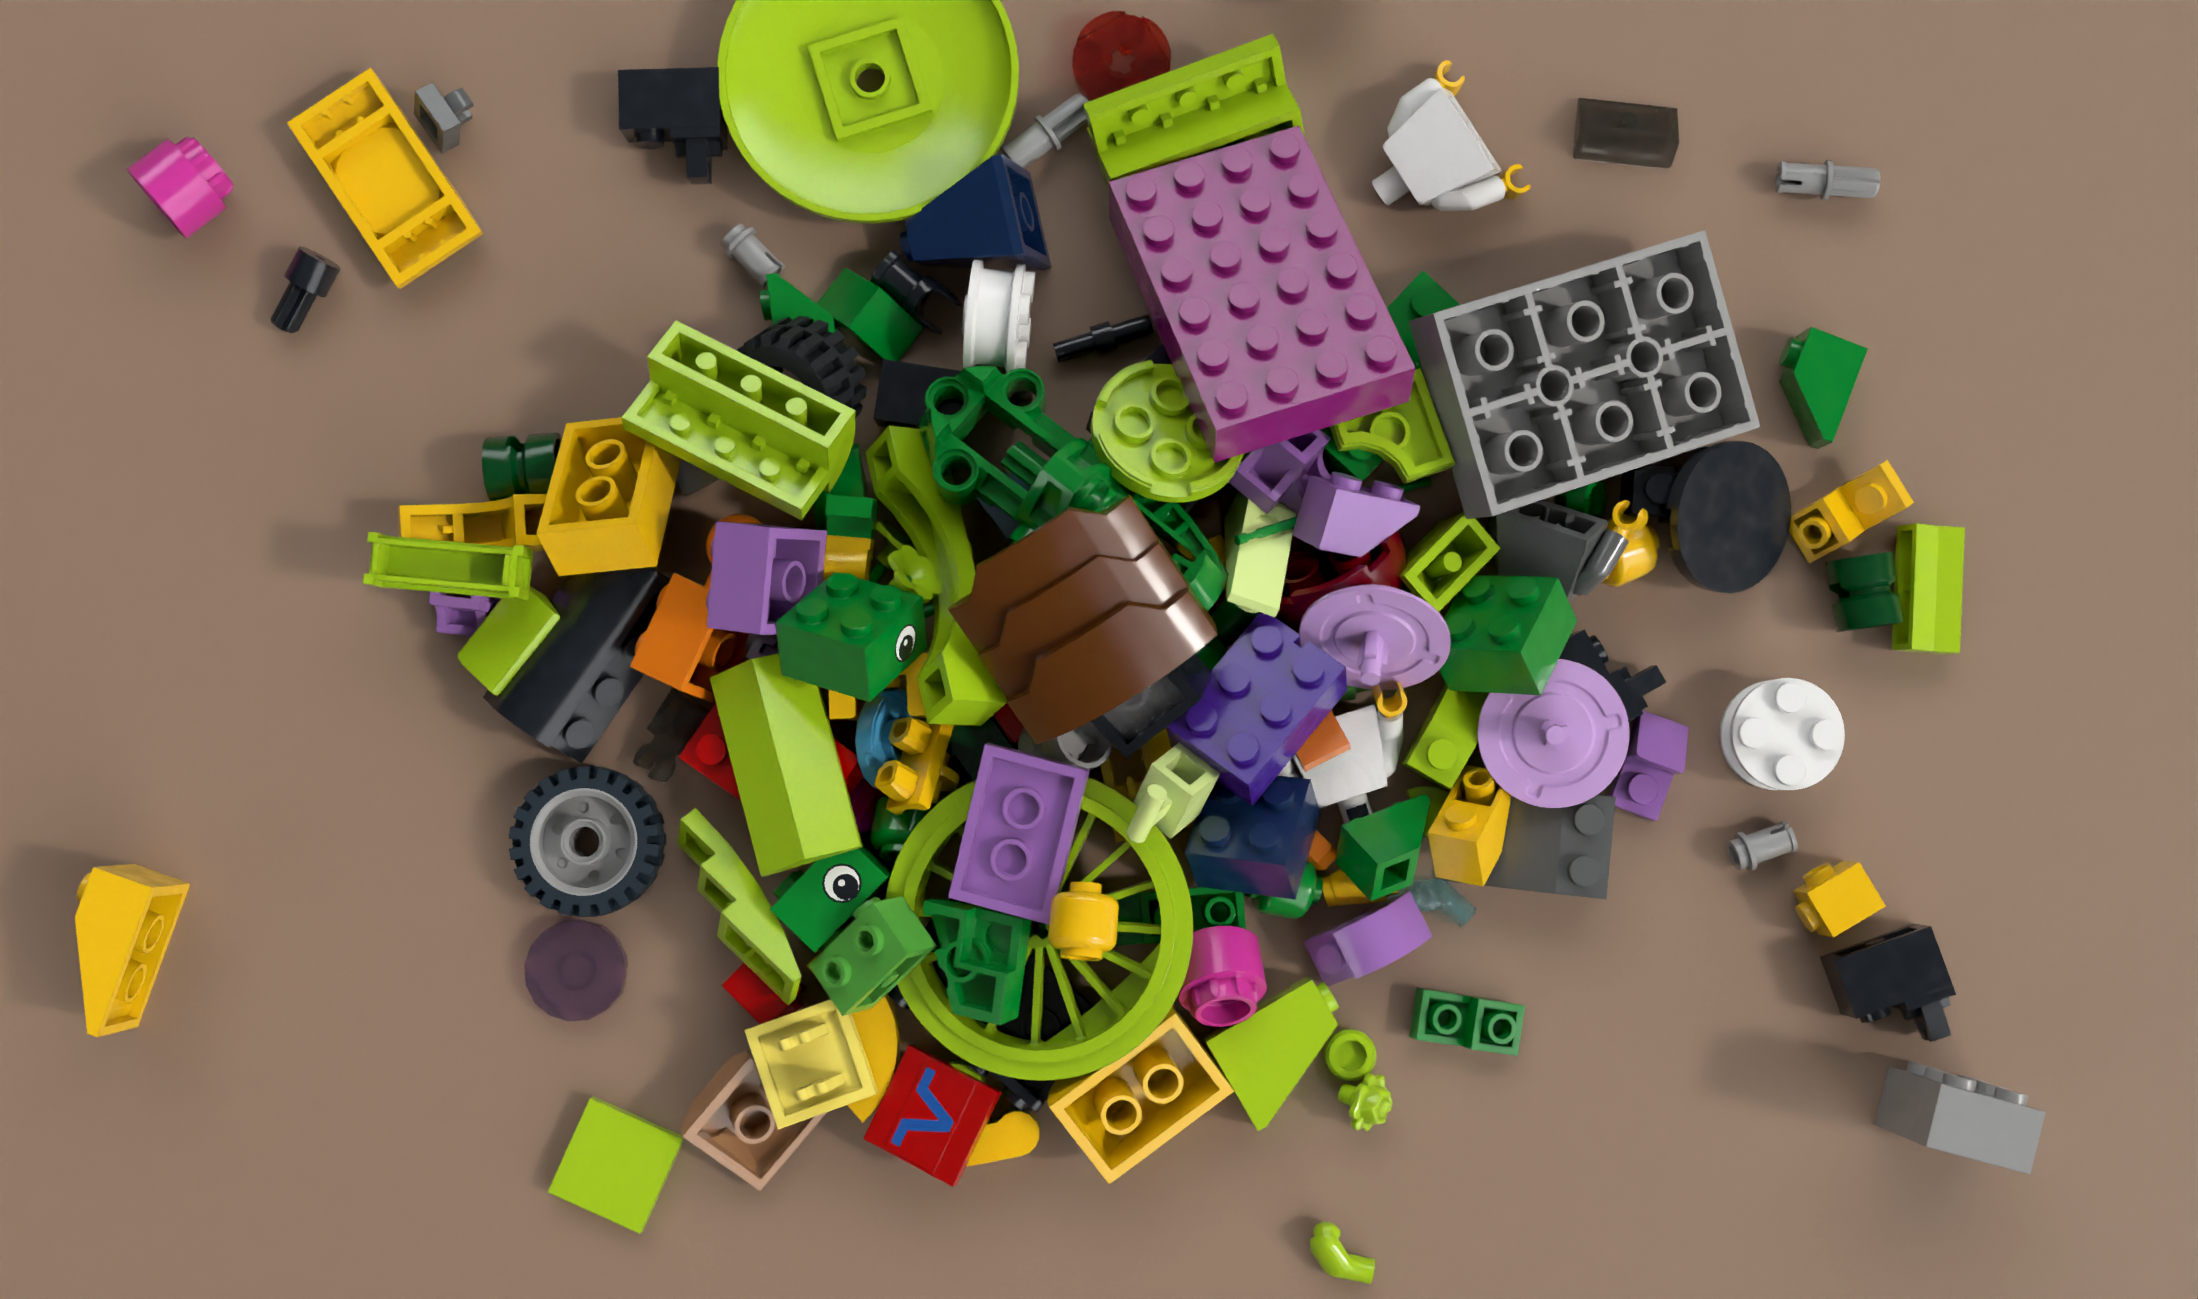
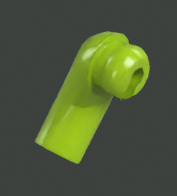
[1310,1222,1375,1284]

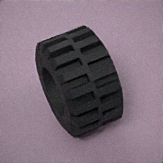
[736,316,867,418]

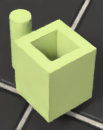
[1126,742,1220,843]

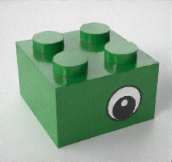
[775,572,927,702]
[770,840,892,953]

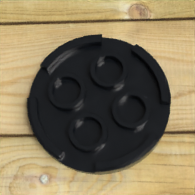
[1666,441,1791,593]

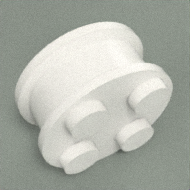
[962,259,1035,374]
[1719,678,1845,790]

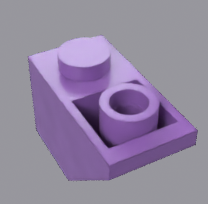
[1292,472,1420,557]

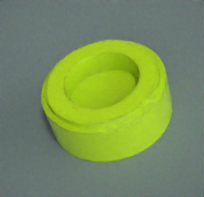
[1324,1028,1377,1081]

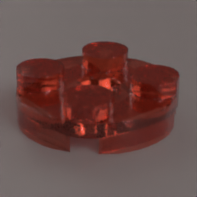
[1072,11,1171,101]

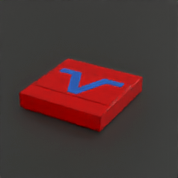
[863,1045,1002,1187]

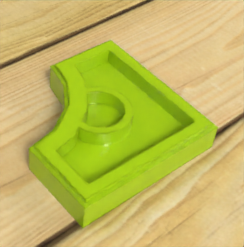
[1330,368,1456,484]

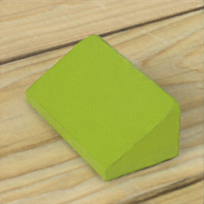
[457,586,560,696]

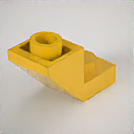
[1789,460,1914,563]

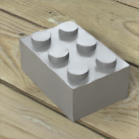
[1874,1061,2046,1175]

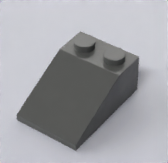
[1444,783,1616,899]

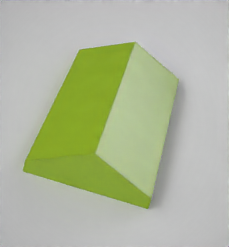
[710,653,863,877]

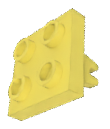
[744,999,879,1129]

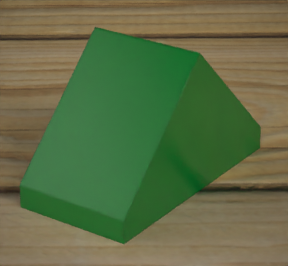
[817,267,924,361]

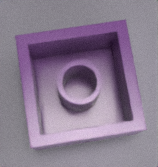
[706,522,827,635]

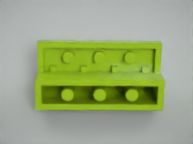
[1083,33,1305,190]
[622,320,855,520]

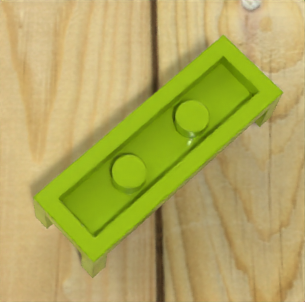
[363,532,534,601]

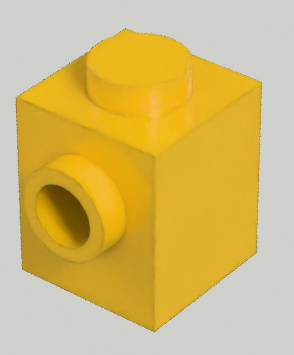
[1793,860,1886,938]

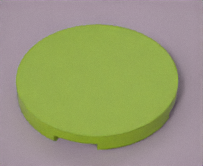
[1091,360,1244,503]

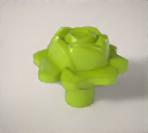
[1338,1073,1393,1131]

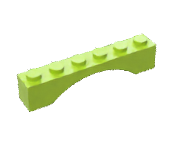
[865,426,1007,726]

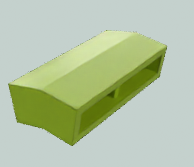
[1892,523,1965,655]

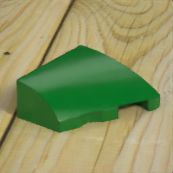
[923,899,1031,1025]

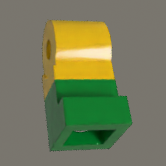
[823,494,878,581]

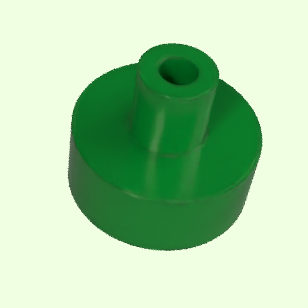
[1554,480,1607,519]

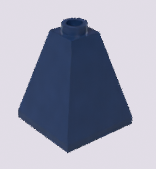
[900,154,1052,271]

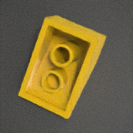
[75,864,191,1037]

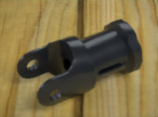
[870,249,962,335]

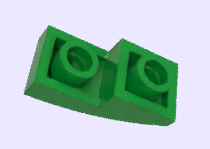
[1409,987,1525,1056]

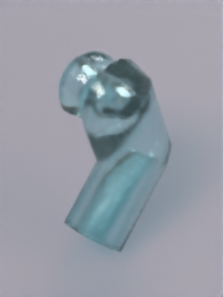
[1404,879,1477,927]

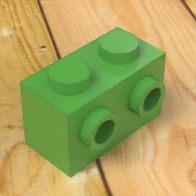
[809,896,937,1016]

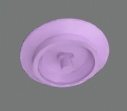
[1299,584,1451,690]
[1478,659,1629,808]

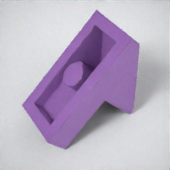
[1608,710,1689,821]

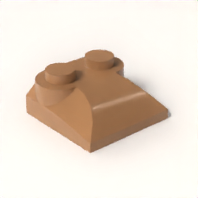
[679,1050,826,1191]

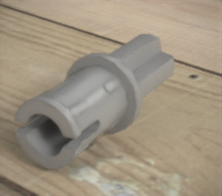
[1000,93,1089,169]
[1775,160,1881,200]

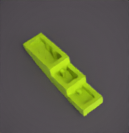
[677,808,801,1005]

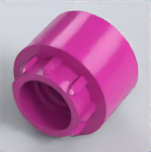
[126,137,234,239]
[1178,926,1267,1027]

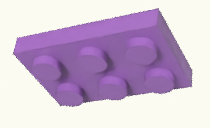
[948,743,1090,925]

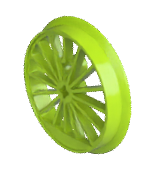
[885,778,1193,1081]

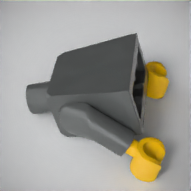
[1485,500,1648,603]

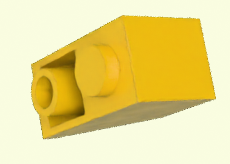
[1428,765,1512,887]

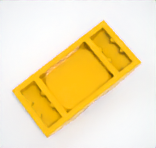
[287,67,484,289]

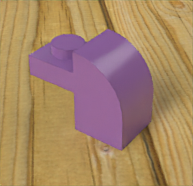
[1304,891,1433,987]

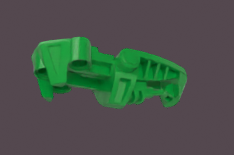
[918,366,1228,611]

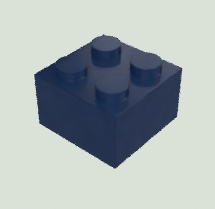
[1185,776,1321,900]

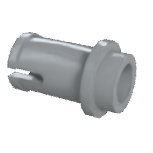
[721,223,786,288]
[1727,820,1798,871]

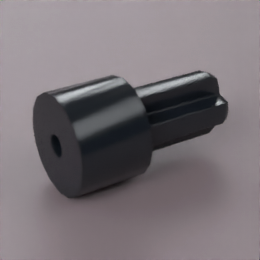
[271,246,341,333]

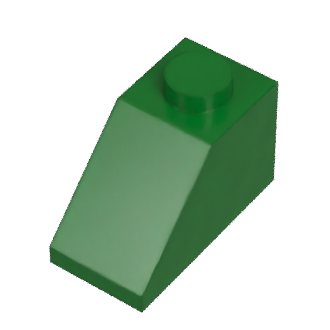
[1779,327,1868,449]

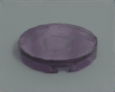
[524,919,628,1022]

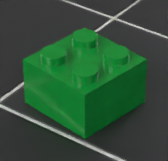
[1440,575,1577,696]

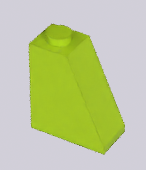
[1204,976,1339,1132]

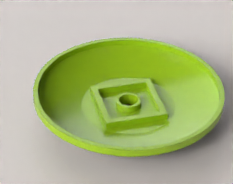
[717,0,1019,224]

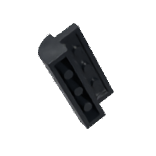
[483,567,670,763]

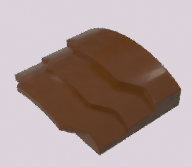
[948,494,1218,745]

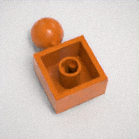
[630,514,762,704]

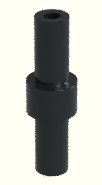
[1053,314,1154,363]

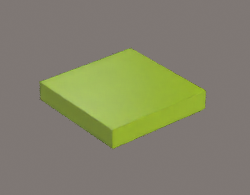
[548,1096,685,1234]

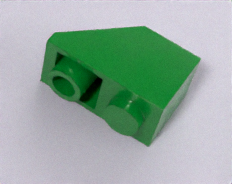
[1335,794,1430,901]

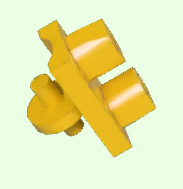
[874,716,960,815]

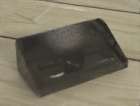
[1573,98,1679,169]

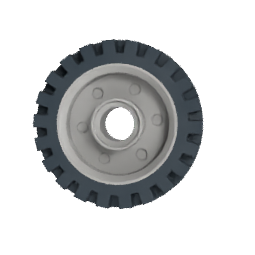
[509,766,666,917]

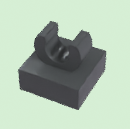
[414,82,474,154]

